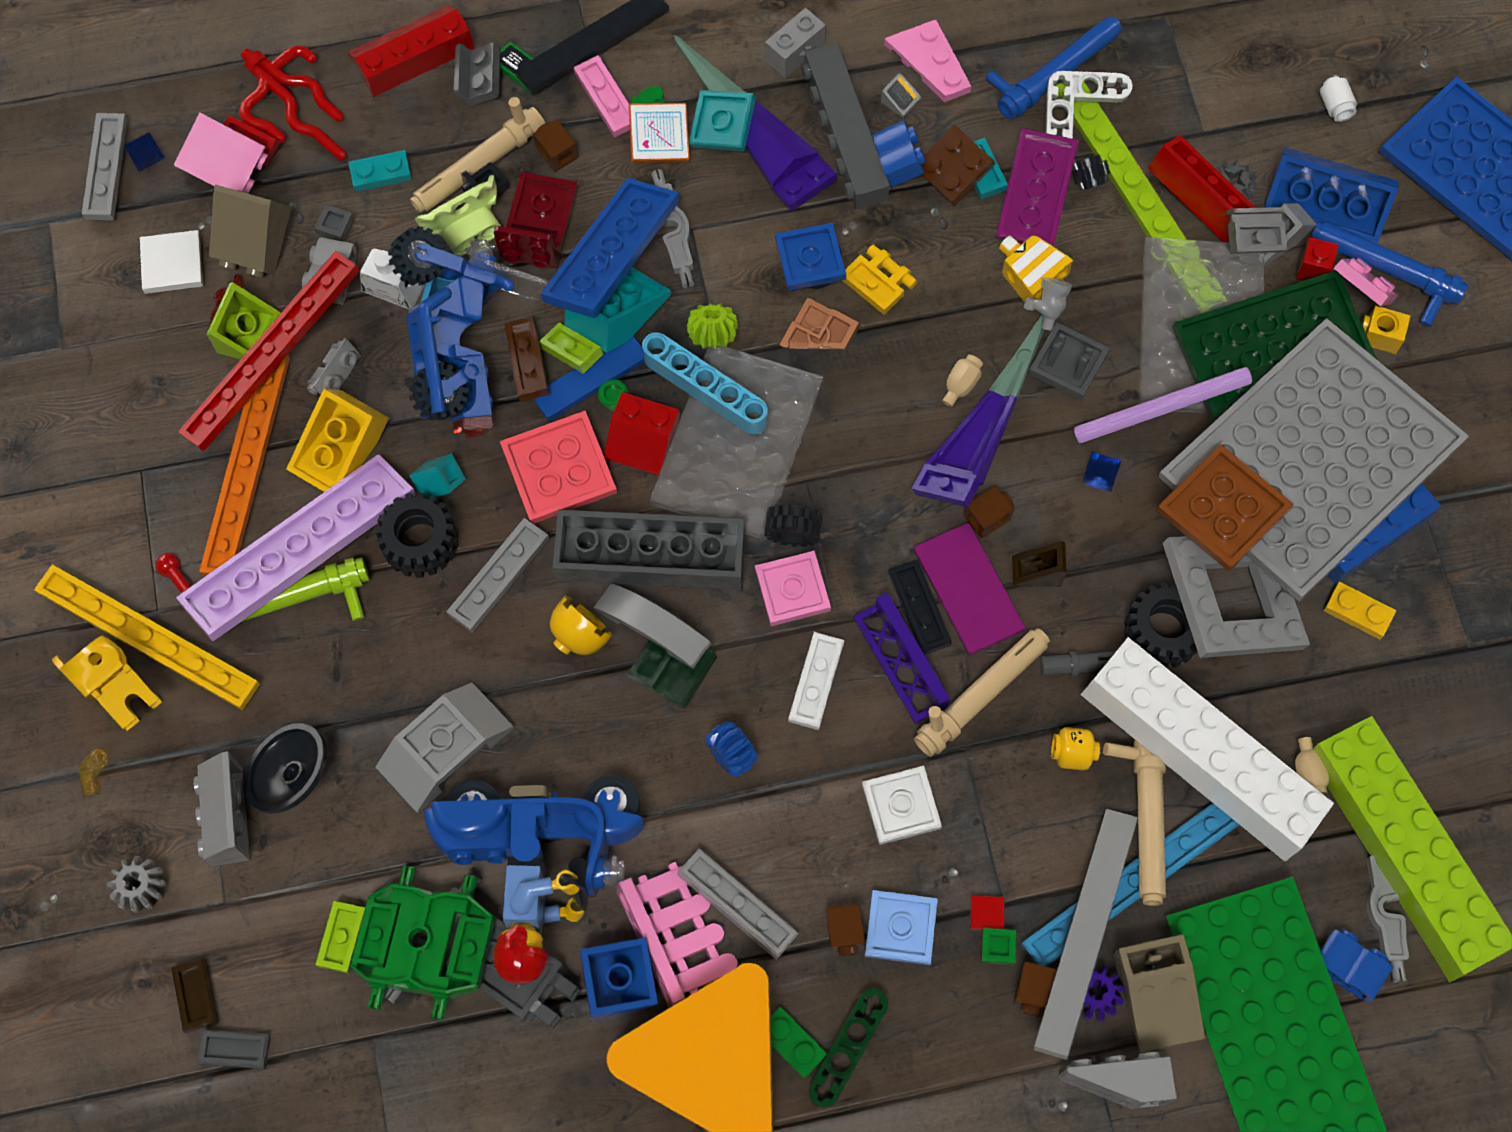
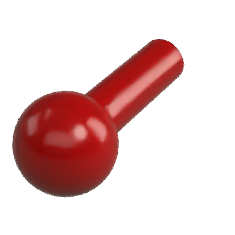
[155,553,191,593]

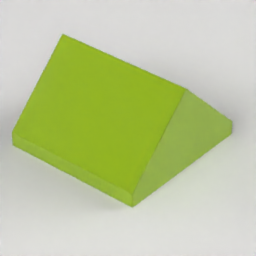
[206,282,281,360]

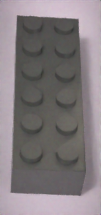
[552,510,745,590]

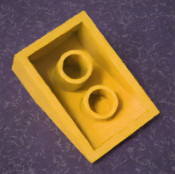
[286,388,389,492]

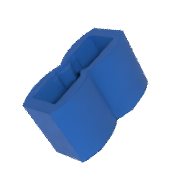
[872,120,926,187]
[1320,929,1393,1003]

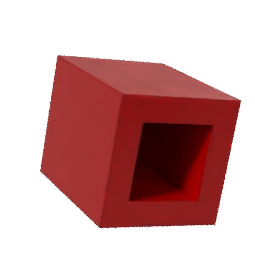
[1295,237,1339,281]

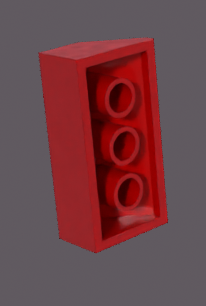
[348,5,474,97]

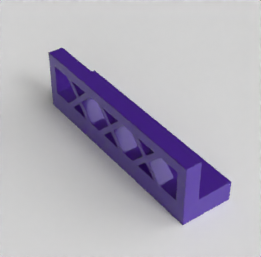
[853,592,950,724]

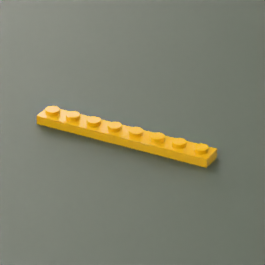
[34,564,260,711]

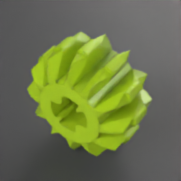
[687,303,738,350]

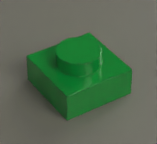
[981,928,1016,965]

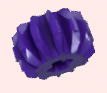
[1083,965,1125,1022]

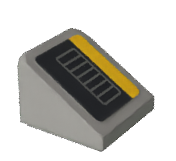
[881,73,921,118]

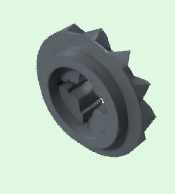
[1215,160,1257,200]

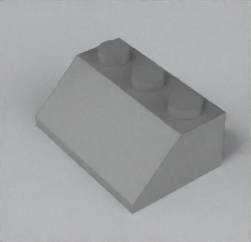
[193,752,250,867]

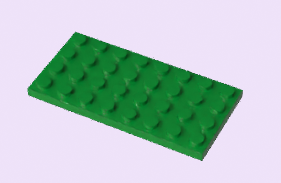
[1166,877,1387,1132]

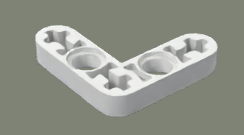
[1045,71,1132,138]

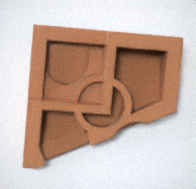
[780,297,860,350]

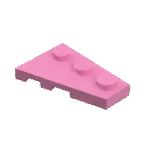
[884,19,971,102]

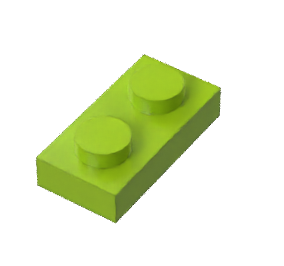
[539,322,603,374]
[316,901,365,974]

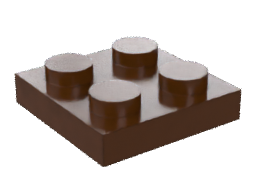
[921,125,996,206]

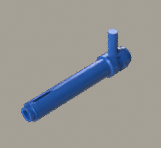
[986,17,1122,120]
[1311,221,1469,327]

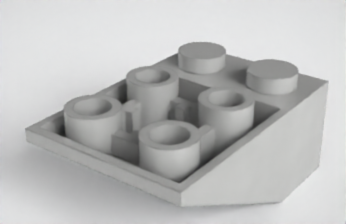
[1059,1052,1177,1109]

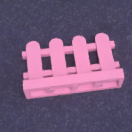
[616,862,738,1008]

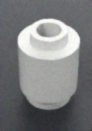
[1320,76,1357,122]

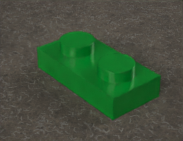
[771,1007,827,1080]

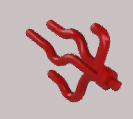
[239,45,347,161]

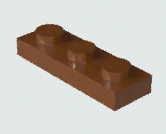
[505,316,550,402]

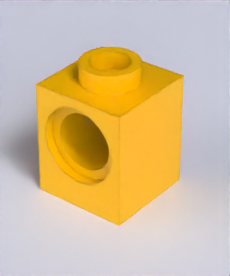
[1361,306,1411,354]

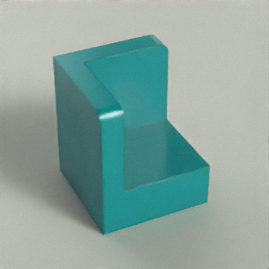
[409,453,466,499]

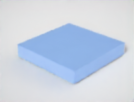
[865,890,938,965]

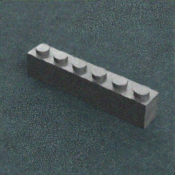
[801,42,890,210]

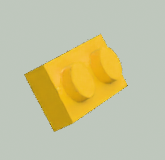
[1323,581,1397,640]

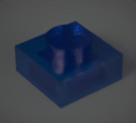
[1082,451,1121,492]

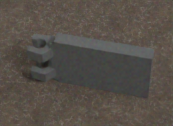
[445,916,581,1030]

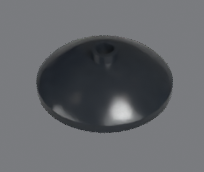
[244,723,327,814]

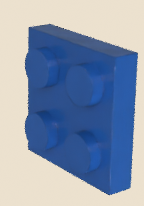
[775,222,846,291]

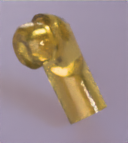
[78,748,108,797]

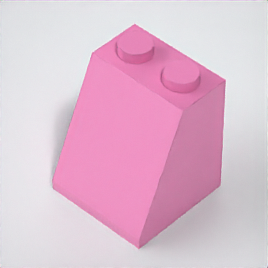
[174,113,268,194]

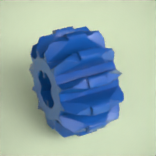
[706,721,757,777]

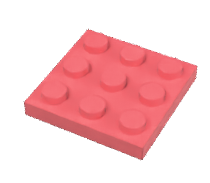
[500,411,617,524]

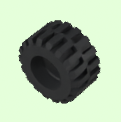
[376,493,458,578]
[1124,582,1197,668]

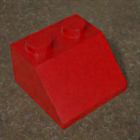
[604,392,681,477]

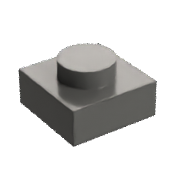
[314,204,355,241]

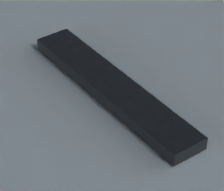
[516,0,669,95]

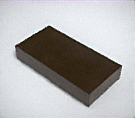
[171,958,219,1033]

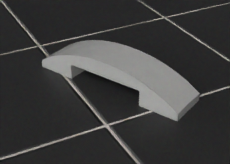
[593,583,711,669]

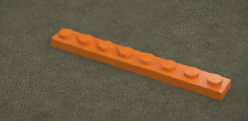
[199,355,290,576]

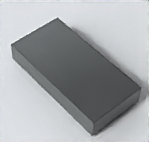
[197,1030,271,1070]

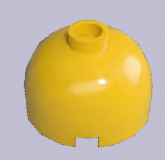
[550,595,613,655]

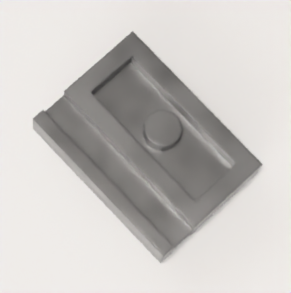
[1227,207,1287,254]

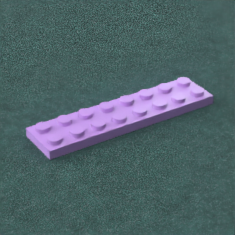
[176,454,416,642]

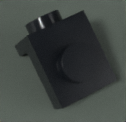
[461,162,509,196]

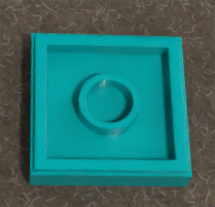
[689,90,756,151]

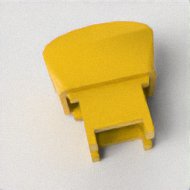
[52,636,162,731]

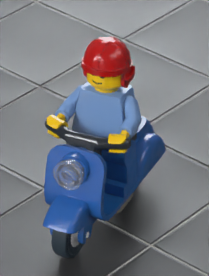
[424,775,644,985]

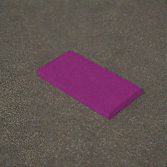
[995,128,1079,247]
[913,522,1026,657]

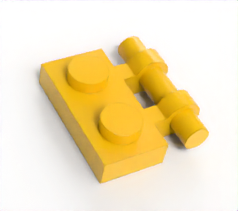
[842,244,918,315]

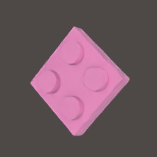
[1333,258,1398,306]
[755,551,831,626]

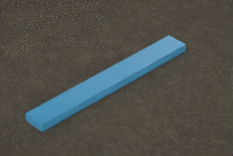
[1021,803,1239,967]

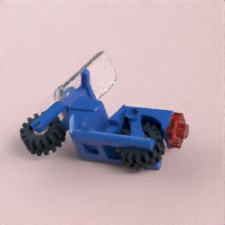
[388,226,550,438]

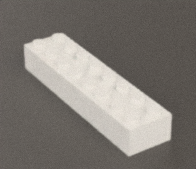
[1081,637,1334,861]

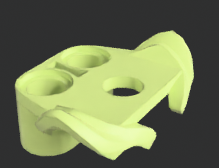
[415,175,501,256]

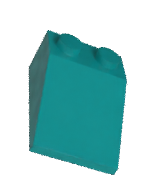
[564,267,671,353]

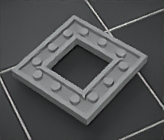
[1163,536,1310,658]

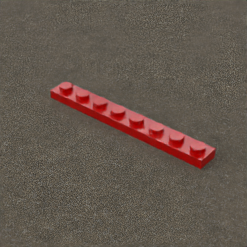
[178,251,360,452]

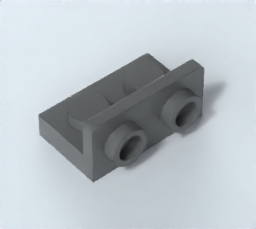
[453,42,500,106]

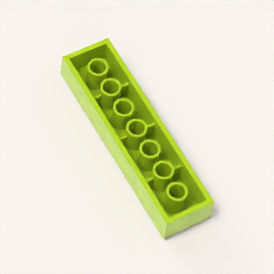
[1312,716,1512,983]

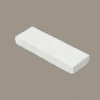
[788,632,844,730]

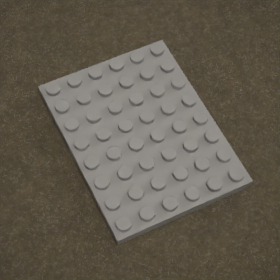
[1159,318,1469,602]

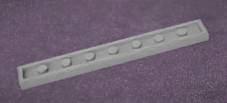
[1034,809,1138,1060]

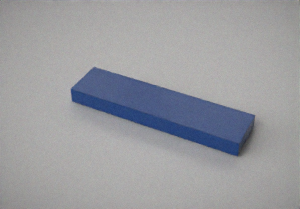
[532,336,645,422]

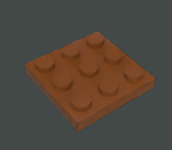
[1157,444,1294,572]

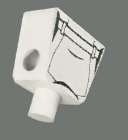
[360,248,425,310]

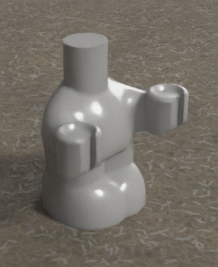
[1023,277,1072,331]

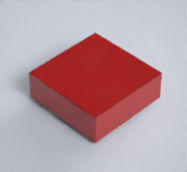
[970,896,1004,931]

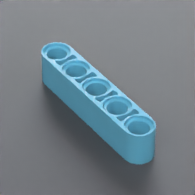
[642,333,768,435]

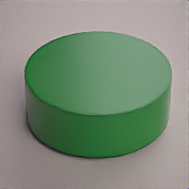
[598,379,628,411]

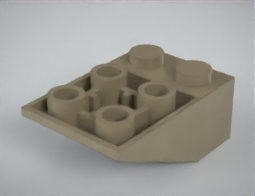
[1113,934,1205,1053]

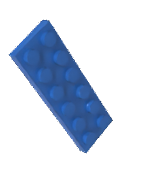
[541,178,680,318]

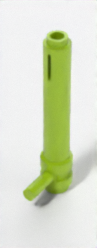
[241,556,370,622]

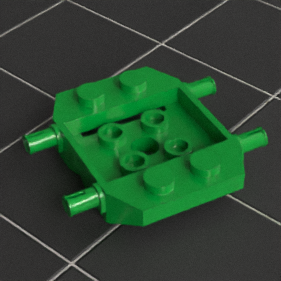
[350,866,496,1021]

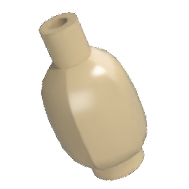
[942,354,983,407]
[1295,737,1330,795]

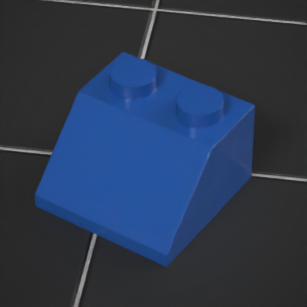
[580,938,658,1021]

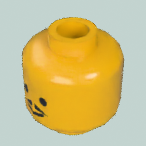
[1051,727,1100,771]

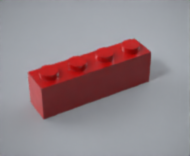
[1148,135,1256,248]

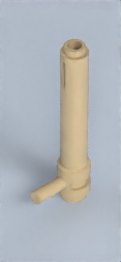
[410,97,545,213]
[914,628,1050,757]
[1103,740,1166,906]

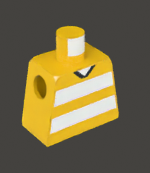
[999,235,1073,302]

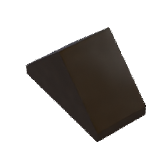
[1012,541,1067,587]

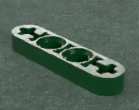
[809,988,888,1109]

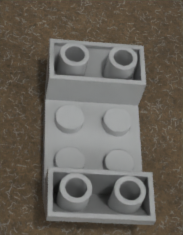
[376,682,514,814]

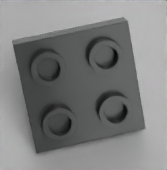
[1028,322,1110,401]

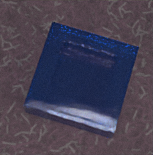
[124,132,165,172]

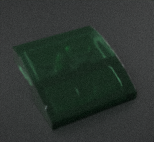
[627,640,717,709]

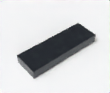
[888,560,952,655]

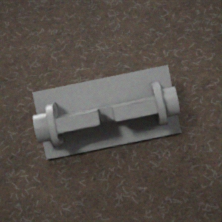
[306,338,362,395]

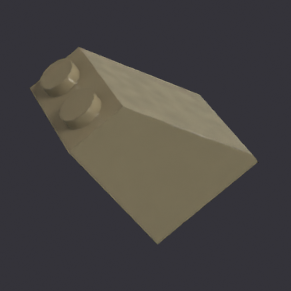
[209,184,292,278]

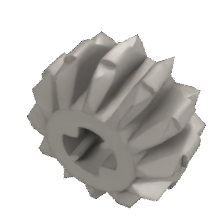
[107,856,166,913]

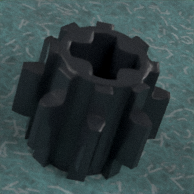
[1072,154,1110,190]

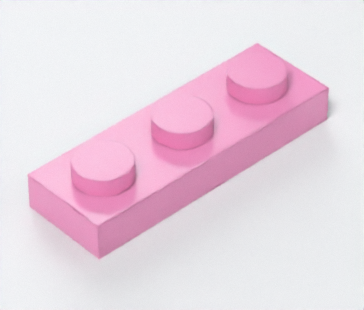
[573,55,629,138]

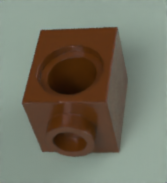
[533,119,579,172]
[963,485,1014,539]
[826,904,865,957]
[1013,962,1057,1017]

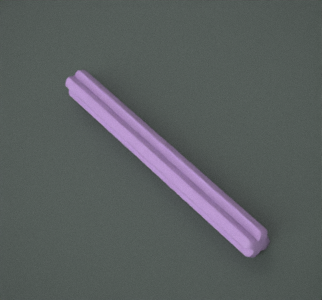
[1074,367,1252,443]

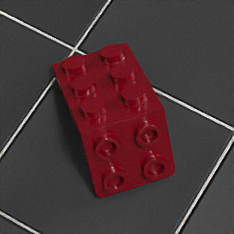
[493,172,578,269]

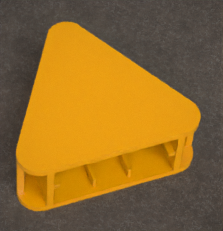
[607,963,774,1132]

